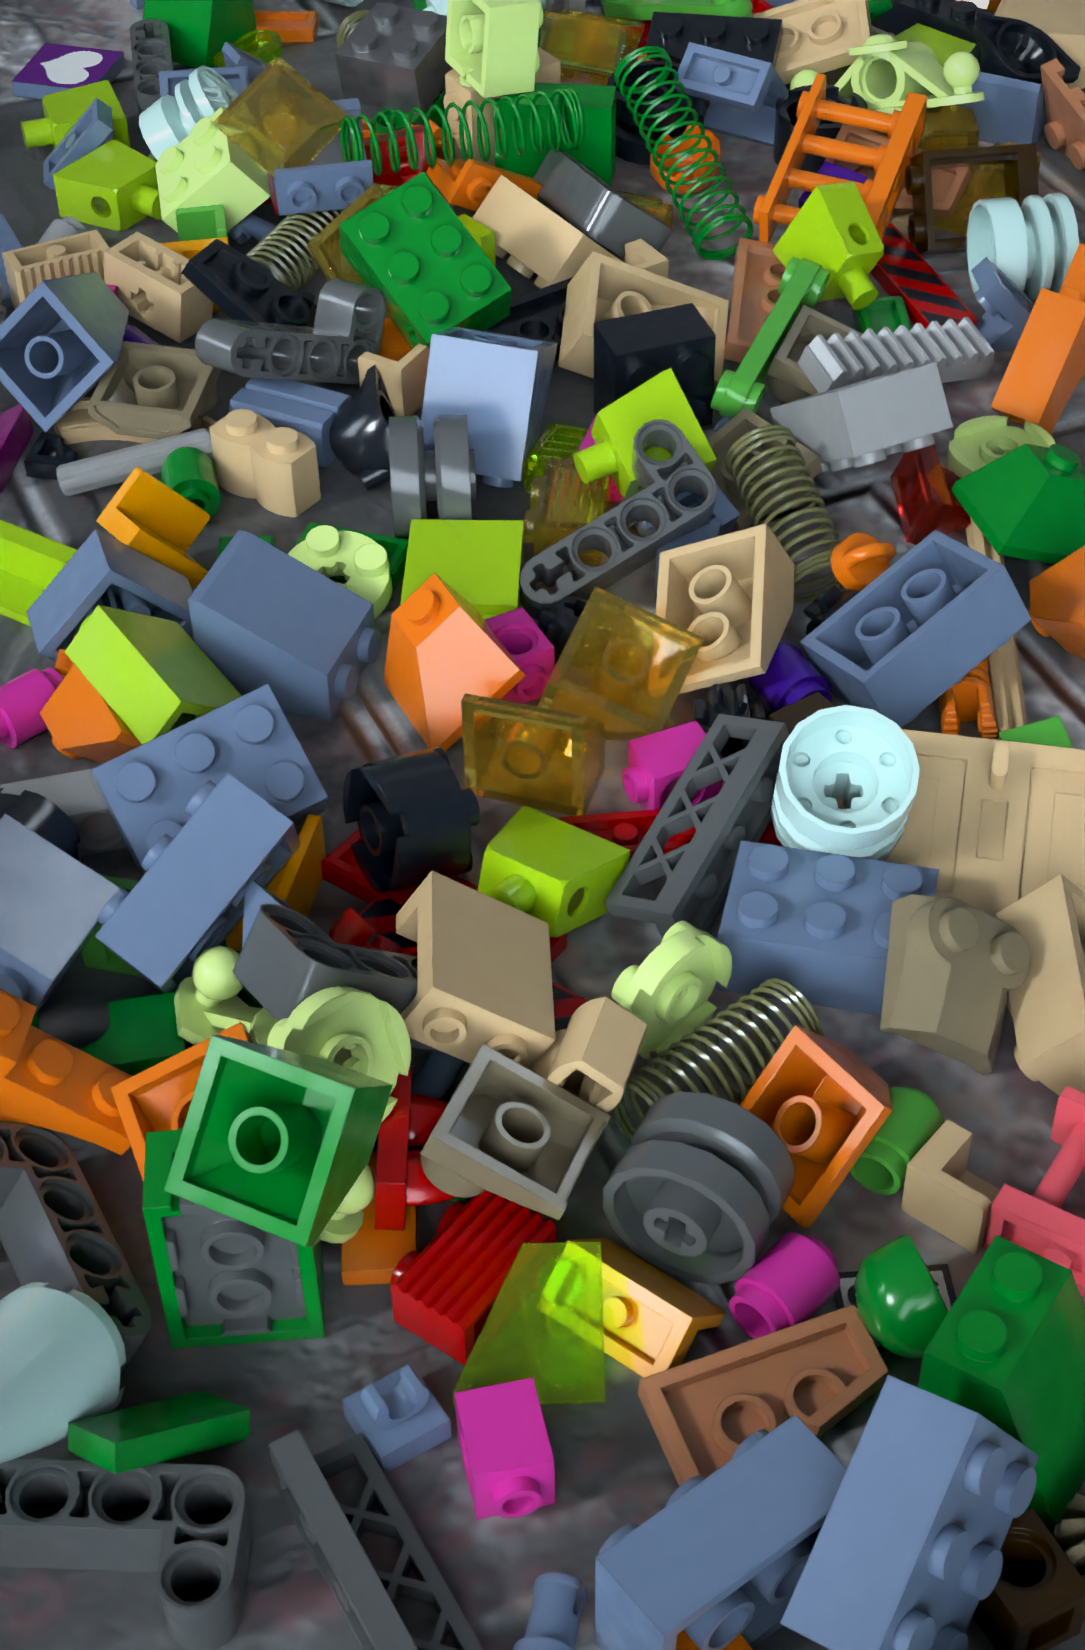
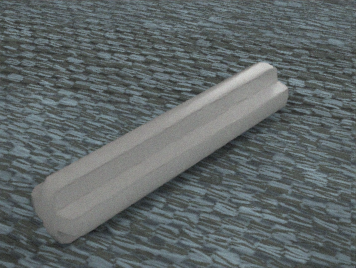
[56,428,213,496]

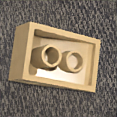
[558,251,729,388]
[650,523,795,700]

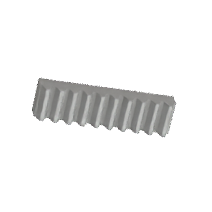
[798,317,995,393]

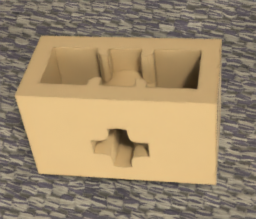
[104,231,213,343]

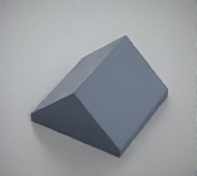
[946,72,1047,146]

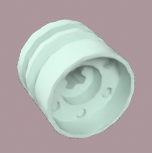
[139,65,262,160]
[967,192,1079,302]
[770,705,920,861]

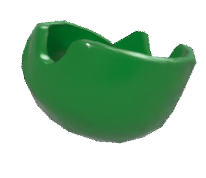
[854,1235,949,1359]

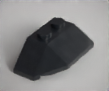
[871,0,995,44]

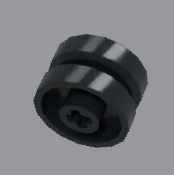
[607,61,705,165]

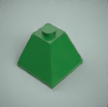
[951,443,1085,564]
[164,1035,393,1247]

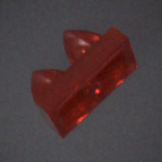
[890,444,971,545]

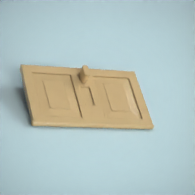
[835,729,1085,918]

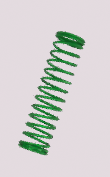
[614,46,753,260]
[340,88,585,176]

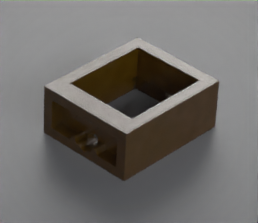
[905,143,1039,255]

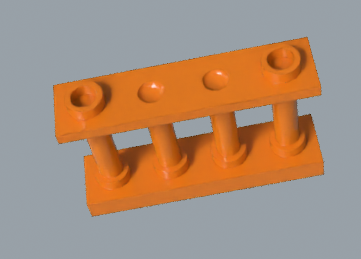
[753,73,927,243]

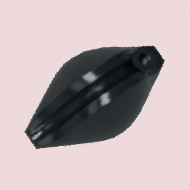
[970,13,1081,88]
[329,365,396,490]

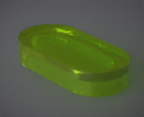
[214,30,283,68]

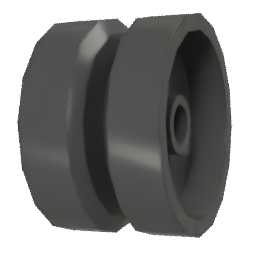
[389,414,476,539]
[603,1091,795,1284]

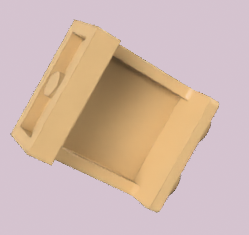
[396,871,556,1069]

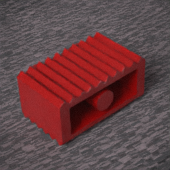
[390,1190,557,1367]

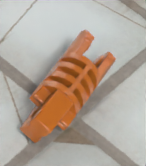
[938,657,998,739]

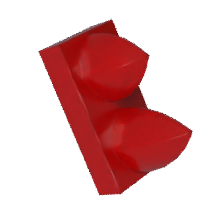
[375,1069,456,1230]

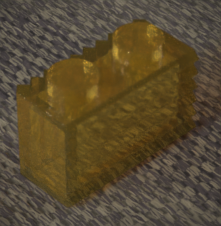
[524,456,611,566]

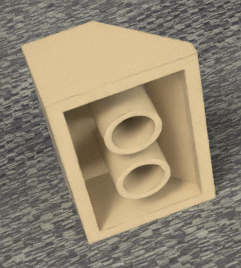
[472,175,622,289]
[996,874,1085,1096]

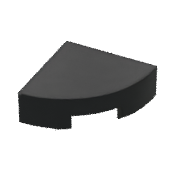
[24,432,78,480]

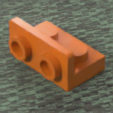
[426,158,542,212]

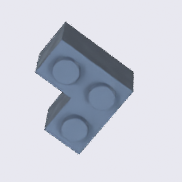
[26,529,193,662]

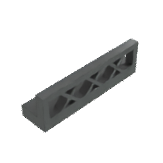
[604,714,790,939]
[268,1430,484,1650]

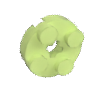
[946,415,1056,480]
[288,525,393,619]
[612,920,732,1059]
[267,986,411,1121]

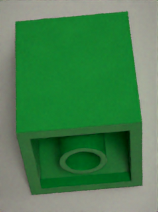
[143,0,256,69]
[918,1235,1085,1536]

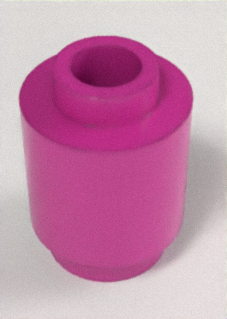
[0,667,63,748]
[729,1233,840,1339]

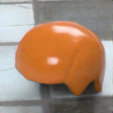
[650,125,721,195]

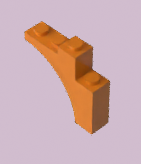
[990,243,1085,435]
[0,989,132,1156]

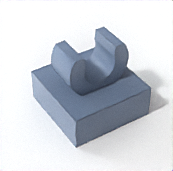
[342,1363,452,1474]

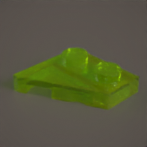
[452,1242,605,1406]

